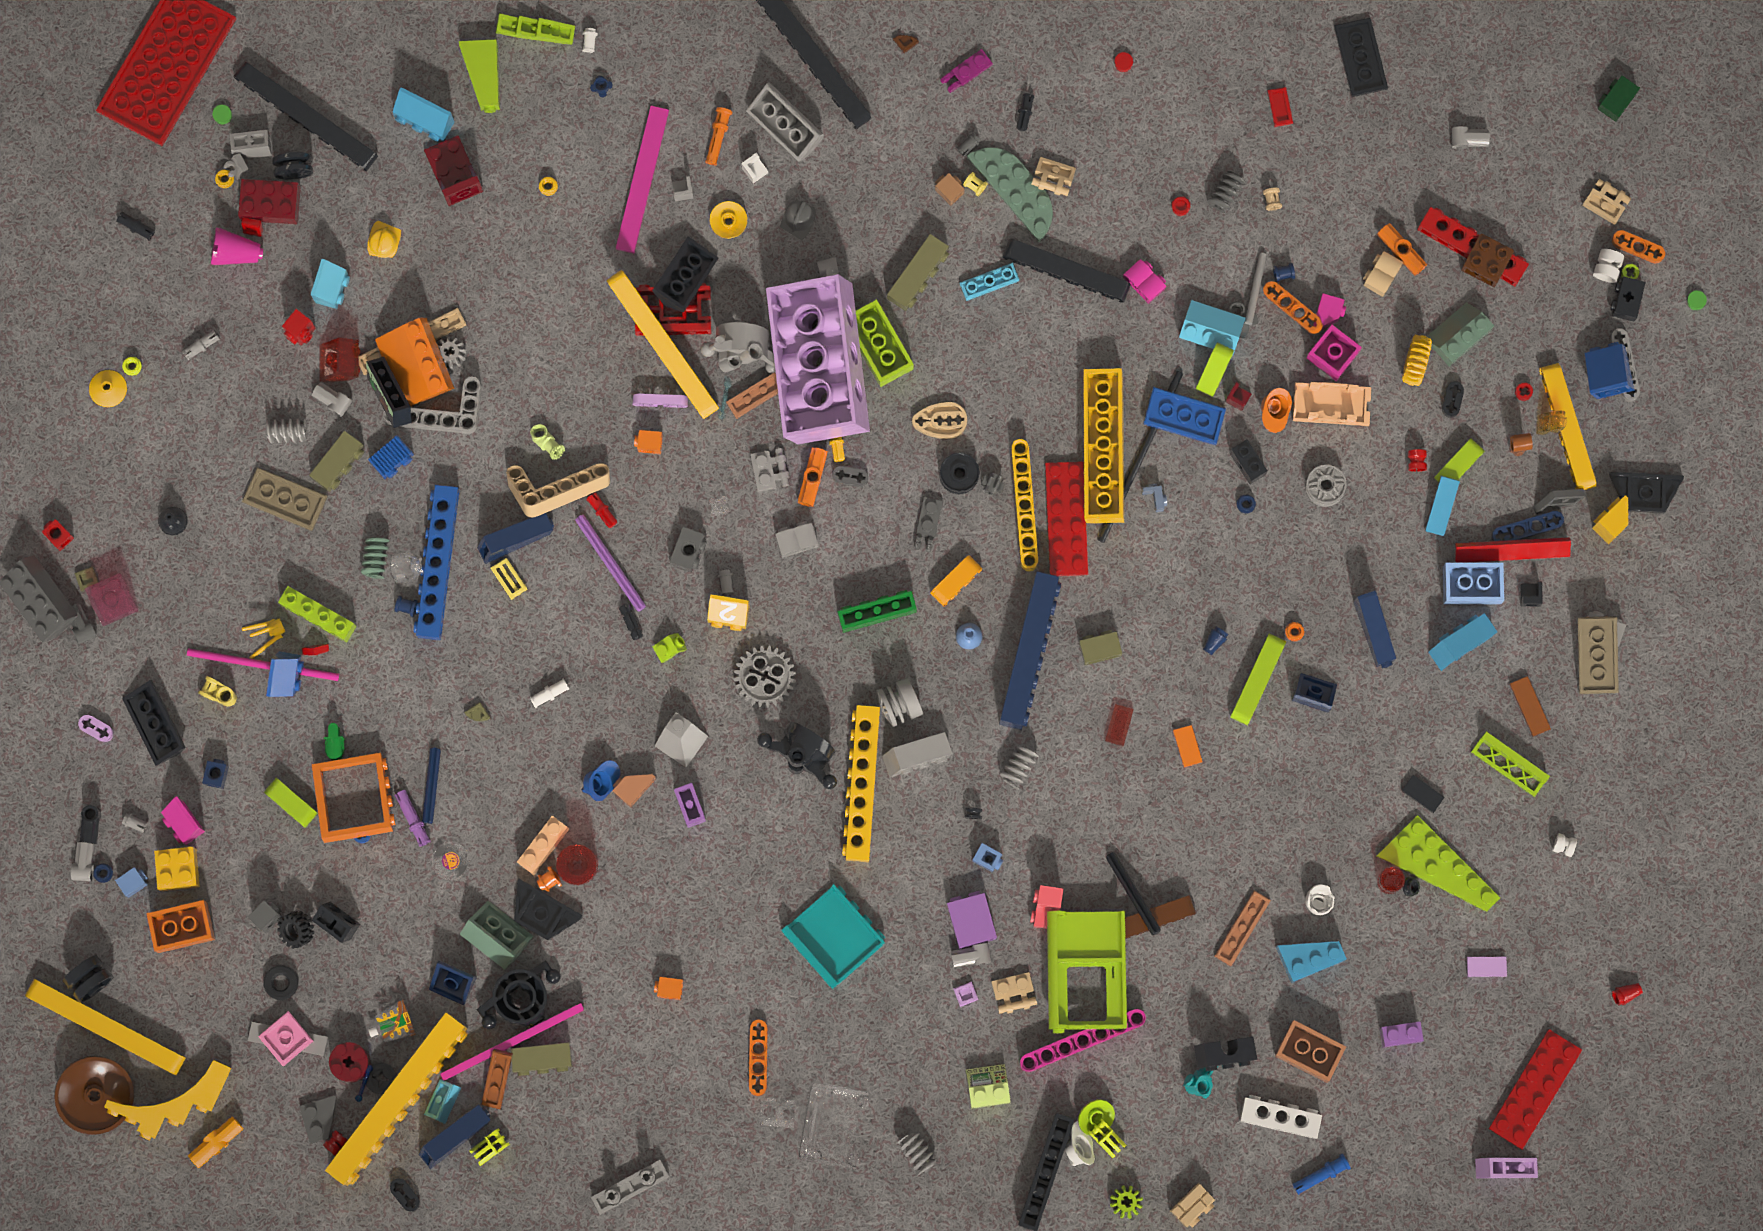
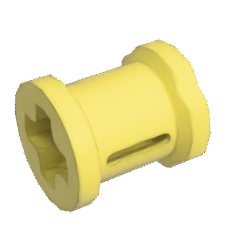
[963,172,988,197]

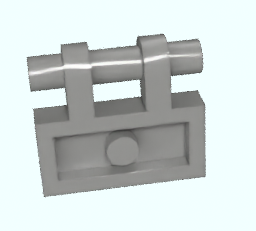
[750,448,790,492]

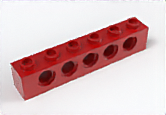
[1417,207,1529,287]

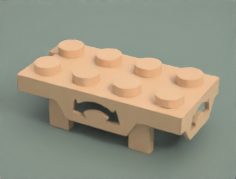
[1293,382,1371,426]

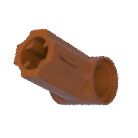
[1509,433,1533,456]

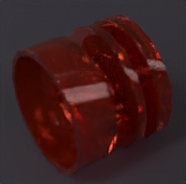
[556,844,599,886]

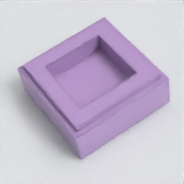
[953,982,978,1007]

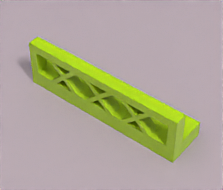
[1471,731,1550,797]

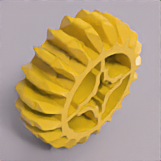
[1402,334,1432,386]

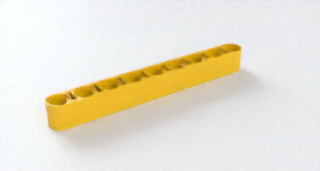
[606,269,719,419]
[25,979,186,1075]

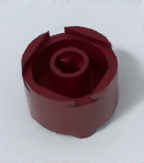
[329,1042,371,1083]

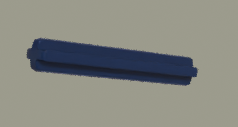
[422,748,441,824]

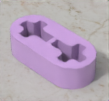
[78,715,113,742]

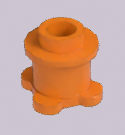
[537,866,562,892]

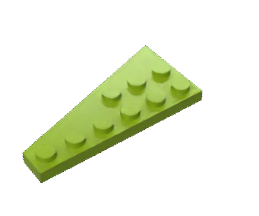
[1377,815,1500,912]

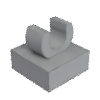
[223,153,248,180]

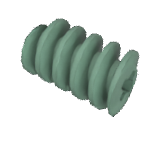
[361,537,390,579]

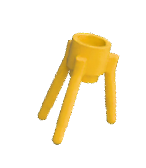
[242,618,285,659]

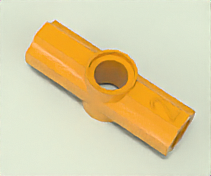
[188,1116,244,1168]

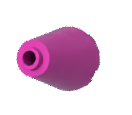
[211,228,264,265]

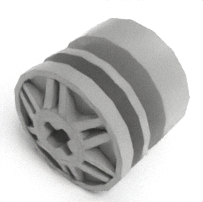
[877,678,923,727]

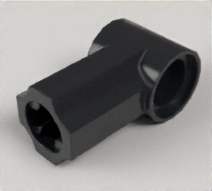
[79,805,101,844]

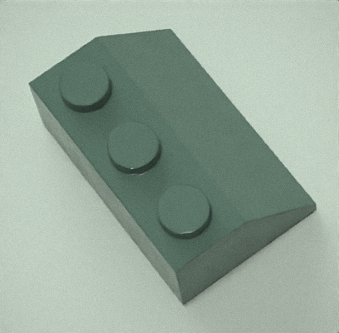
[1427,302,1494,367]
[460,901,534,970]

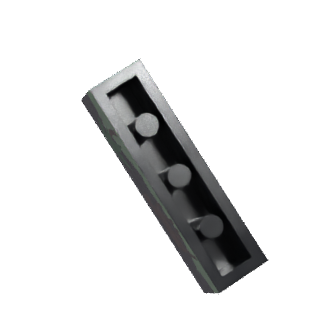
[366,357,411,428]

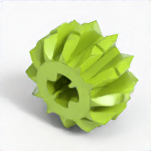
[1110,1185,1143,1219]

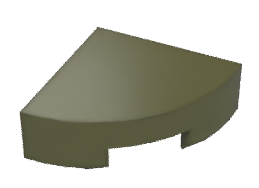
[464,702,491,722]

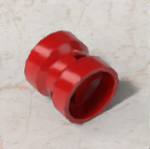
[1408,449,1427,472]
[323,1130,348,1156]

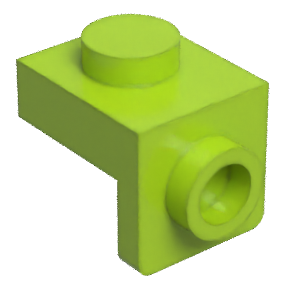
[652,633,687,663]

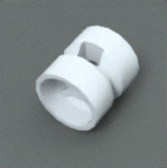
[1593,249,1624,283]

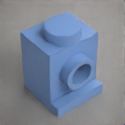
[972,843,1004,873]

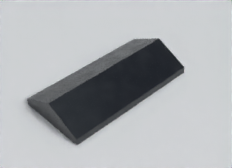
[652,236,719,312]
[122,680,186,766]

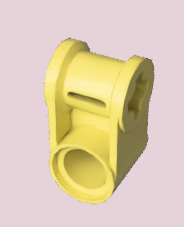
[198,676,237,707]

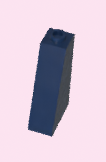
[477,513,554,564]
[1353,590,1396,669]
[418,1105,491,1170]

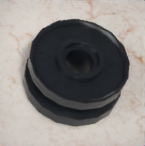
[272,152,313,180]
[939,452,980,495]

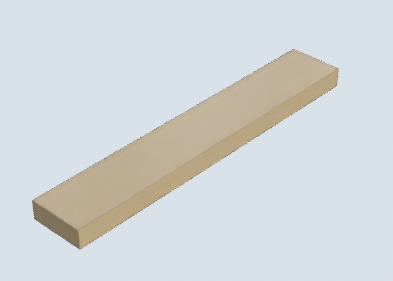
[356,308,466,375]

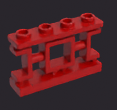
[635,283,712,336]

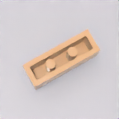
[517,816,569,875]

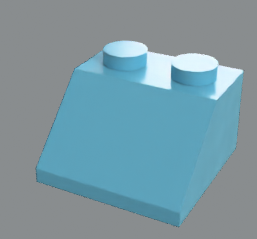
[311,259,350,309]

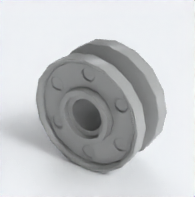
[1305,464,1347,507]

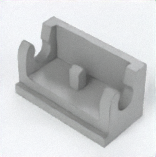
[230,130,272,159]

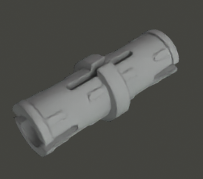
[182,330,220,361]

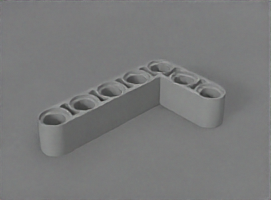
[383,376,482,434]

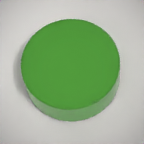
[212,105,232,124]
[1687,290,1707,310]

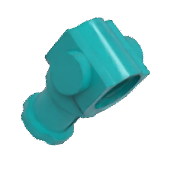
[1183,1066,1218,1098]

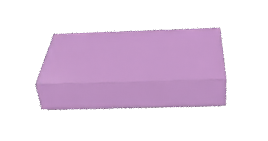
[1467,957,1507,977]

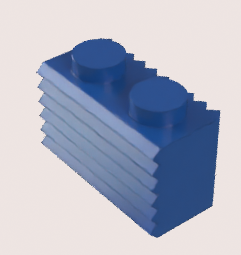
[368,435,413,479]

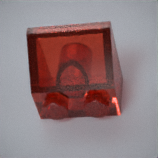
[320,337,360,382]

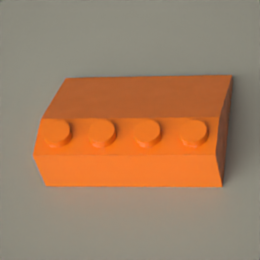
[375,318,455,407]

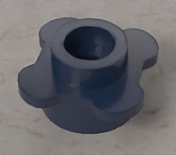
[590,76,613,98]

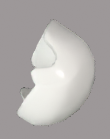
[1305,884,1335,916]

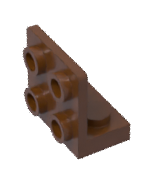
[1461,234,1514,288]

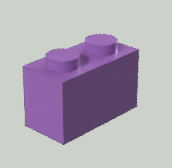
[674,783,706,828]
[1379,1022,1424,1048]

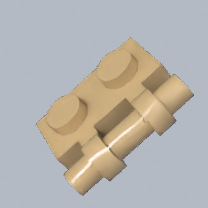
[1031,157,1076,196]
[1582,179,1631,225]
[991,972,1037,1014]

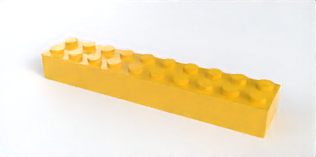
[325,1013,468,1186]

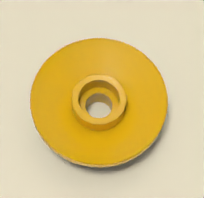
[710,201,747,239]
[89,370,127,407]

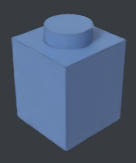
[115,867,148,898]

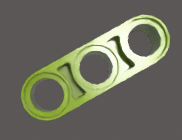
[1196,342,1234,397]
[1434,438,1485,482]
[264,778,318,828]

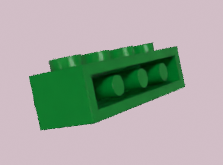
[837,590,917,633]

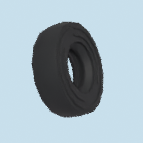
[263,965,299,1000]

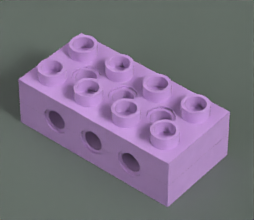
[766,274,870,444]

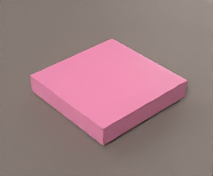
[258,1011,313,1066]

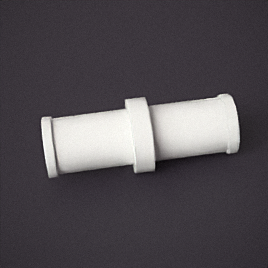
[530,678,569,708]

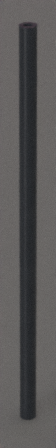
[1097,371,1183,543]

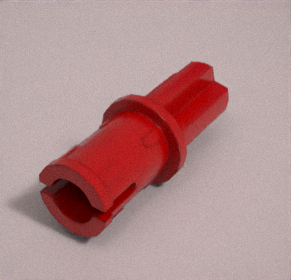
[587,493,617,528]

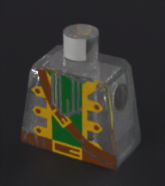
[368,1000,418,1042]

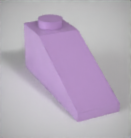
[1475,1158,1538,1178]

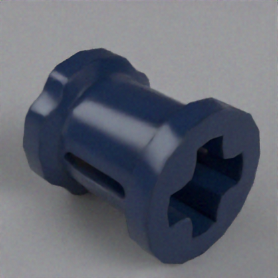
[1273,263,1295,283]
[394,595,418,617]

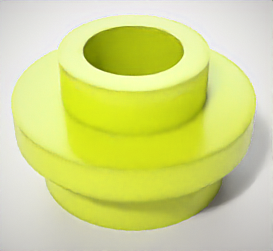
[122,357,142,376]

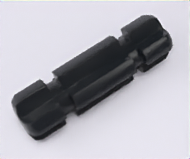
[619,604,643,641]

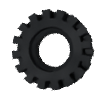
[277,911,314,949]

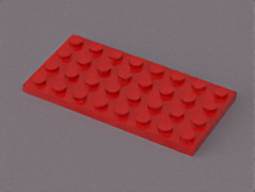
[96,0,236,147]

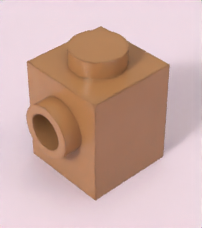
[935,173,965,206]

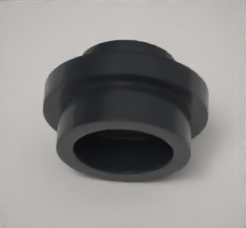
[1402,877,1420,897]

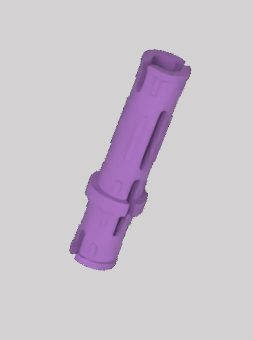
[394,790,431,847]

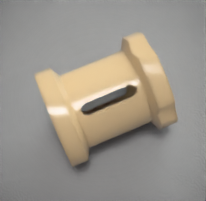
[1263,188,1283,211]

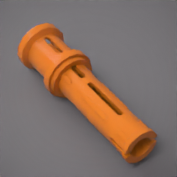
[705,107,733,166]

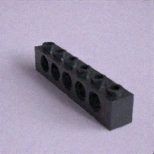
[1018,1113,1075,1231]

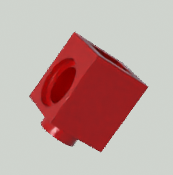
[42,519,74,551]

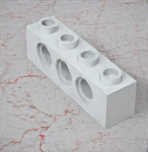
[1239,1095,1322,1139]

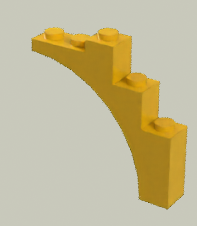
[104,1060,231,1140]

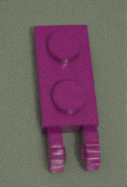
[940,49,993,93]

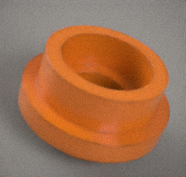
[1285,622,1304,641]

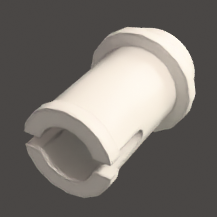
[582,28,598,53]

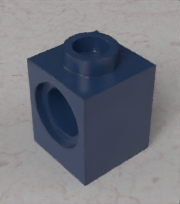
[202,759,229,789]

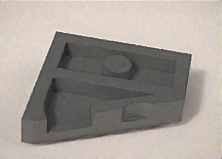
[1534,488,1586,514]
[299,1095,337,1144]

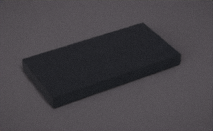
[1334,17,1388,97]

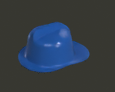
[581,760,620,801]

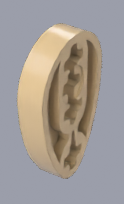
[912,402,967,439]

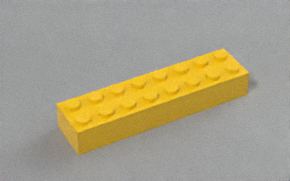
[1084,368,1124,523]

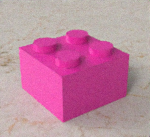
[1306,325,1362,381]

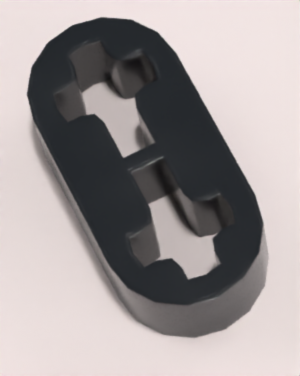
[1442,381,1464,418]
[390,1178,420,1212]

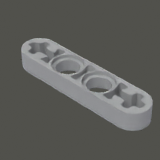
[1610,329,1640,402]

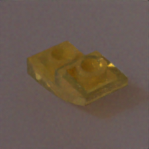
[1536,410,1567,435]

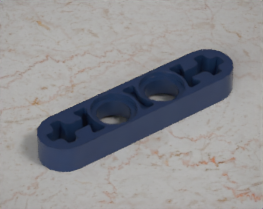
[1492,511,1564,541]

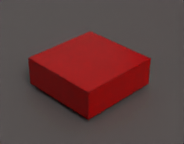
[242,217,263,237]

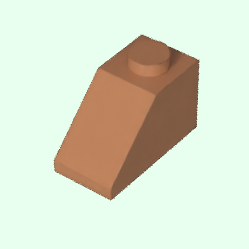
[613,774,656,808]

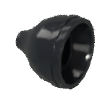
[158,507,188,536]

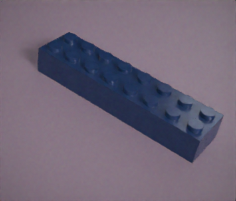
[999,572,1062,730]

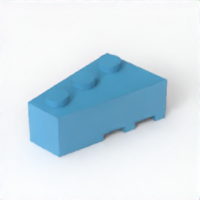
[1428,613,1497,671]
[1276,941,1347,983]

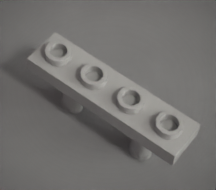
[591,1160,669,1215]

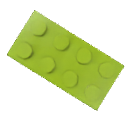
[856,299,914,387]

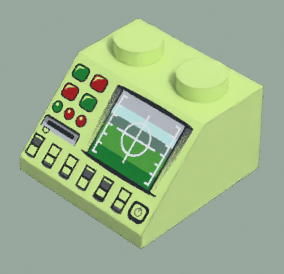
[966,1064,1010,1109]

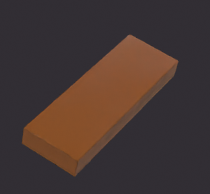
[1509,676,1551,737]
[481,1049,513,1109]

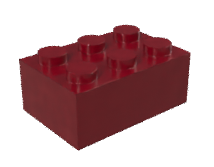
[238,179,301,224]

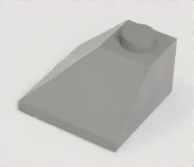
[655,712,708,768]

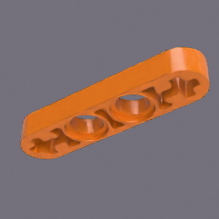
[1263,281,1323,334]
[749,1020,768,1096]

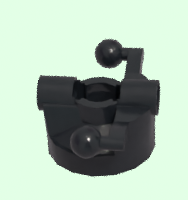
[757,722,837,789]
[476,960,561,1029]

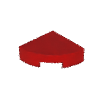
[301,644,329,655]

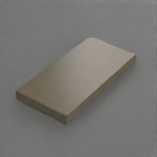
[242,467,328,531]
[1578,616,1619,694]

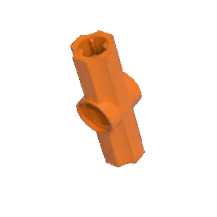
[1377,223,1427,276]
[797,448,828,507]

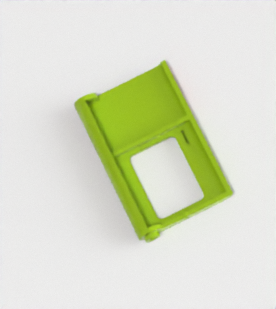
[1047,911,1127,1033]

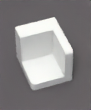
[742,153,768,183]

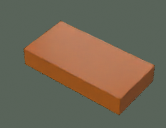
[1173,725,1203,768]

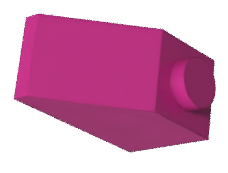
[1313,293,1346,330]

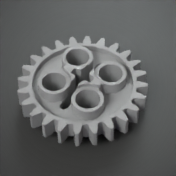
[734,646,796,708]

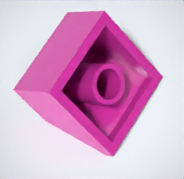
[161,797,205,845]

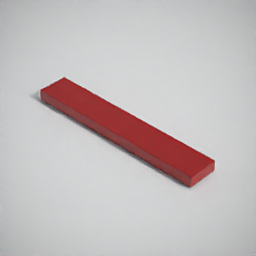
[1455,537,1571,563]

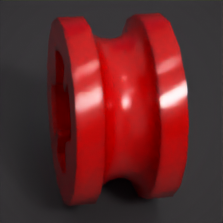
[1515,383,1533,401]

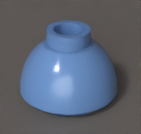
[956,623,983,649]

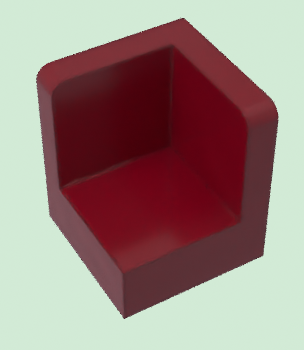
[1226,382,1252,411]

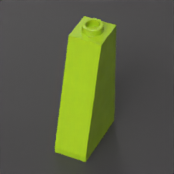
[459,39,500,113]

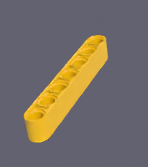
[1539,363,1596,490]
[1011,439,1038,571]

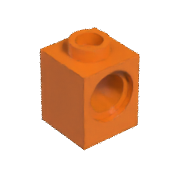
[634,430,663,454]
[654,977,684,1000]

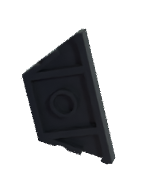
[1609,472,1684,514]
[514,879,583,941]

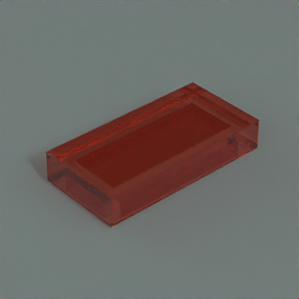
[1105,704,1134,747]

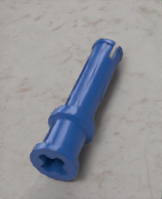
[1292,1153,1351,1195]

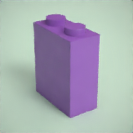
[947,891,997,949]

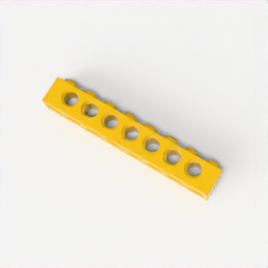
[842,705,880,862]

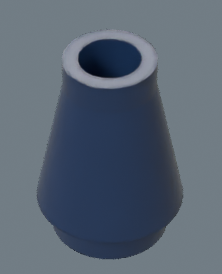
[1203,626,1229,655]

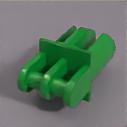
[324,723,345,761]

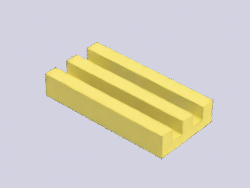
[491,558,528,600]

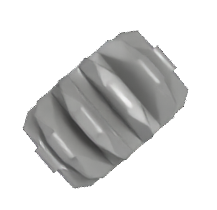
[438,337,467,369]

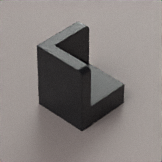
[1521,581,1542,607]

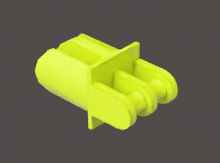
[1088,1119,1127,1158]
[469,1128,510,1166]

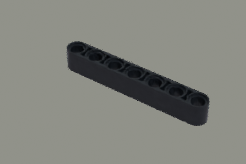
[1002,239,1131,303]

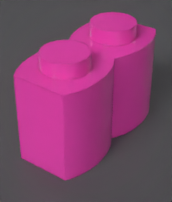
[1123,259,1166,304]

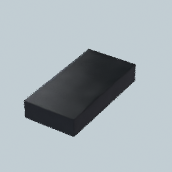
[1402,775,1445,813]

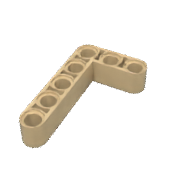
[506,463,610,517]

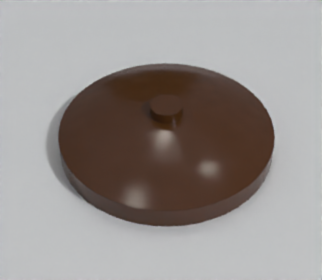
[54,1056,134,1135]

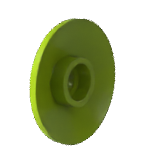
[1078,1099,1115,1136]

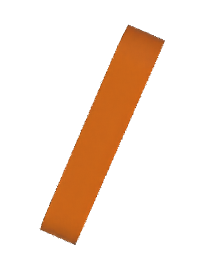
[1612,230,1665,263]

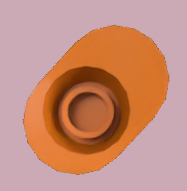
[1261,388,1292,433]

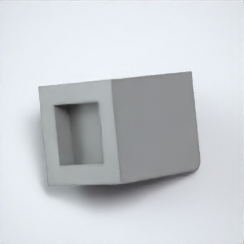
[672,175,693,202]

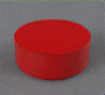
[1114,52,1133,72]
[1171,196,1191,216]

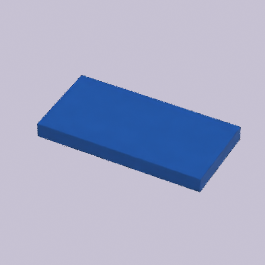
[1143,387,1226,445]

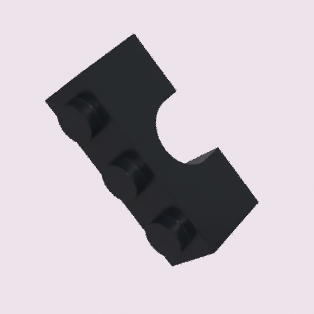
[1194,1037,1258,1072]

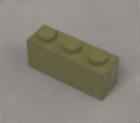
[309,431,365,492]
[511,1043,573,1076]

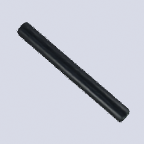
[1106,852,1161,935]

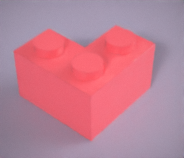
[1030,885,1063,929]

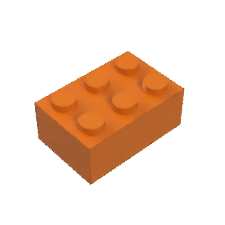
[146,900,215,953]

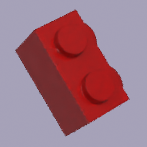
[282,309,316,346]

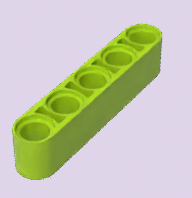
[1230,633,1287,726]

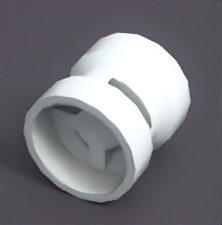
[1552,833,1577,857]

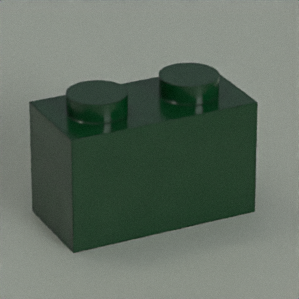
[1598,75,1640,122]

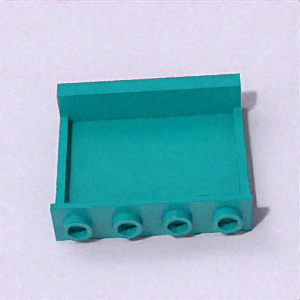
[781,884,885,990]

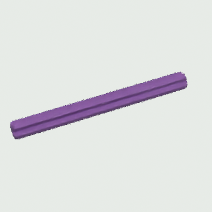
[575,515,646,612]

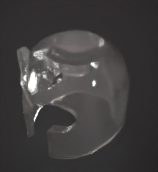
[390,552,424,584]

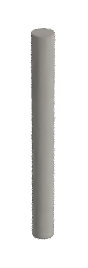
[1245,253,1267,325]

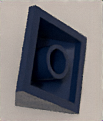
[1292,673,1337,713]
[429,961,477,1005]

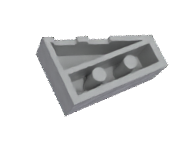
[882,732,953,777]

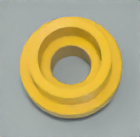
[215,169,234,188]
[539,177,558,196]

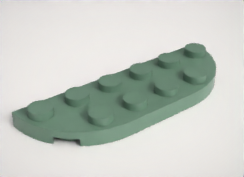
[967,148,1053,242]

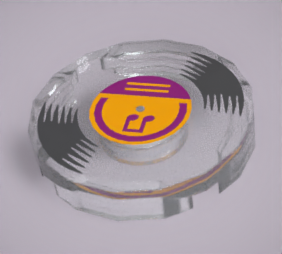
[431,842,470,881]

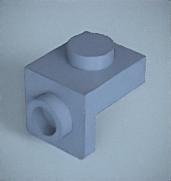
[1142,484,1167,512]

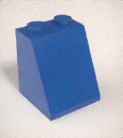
[1585,342,1635,399]

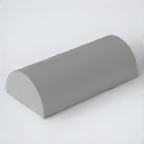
[746,83,824,162]

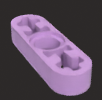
[633,394,688,408]

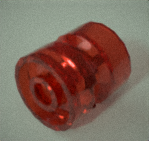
[1377,867,1405,894]

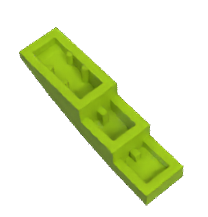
[495,13,575,45]

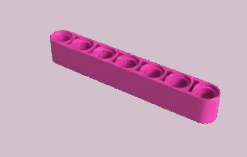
[1020,1009,1146,1072]

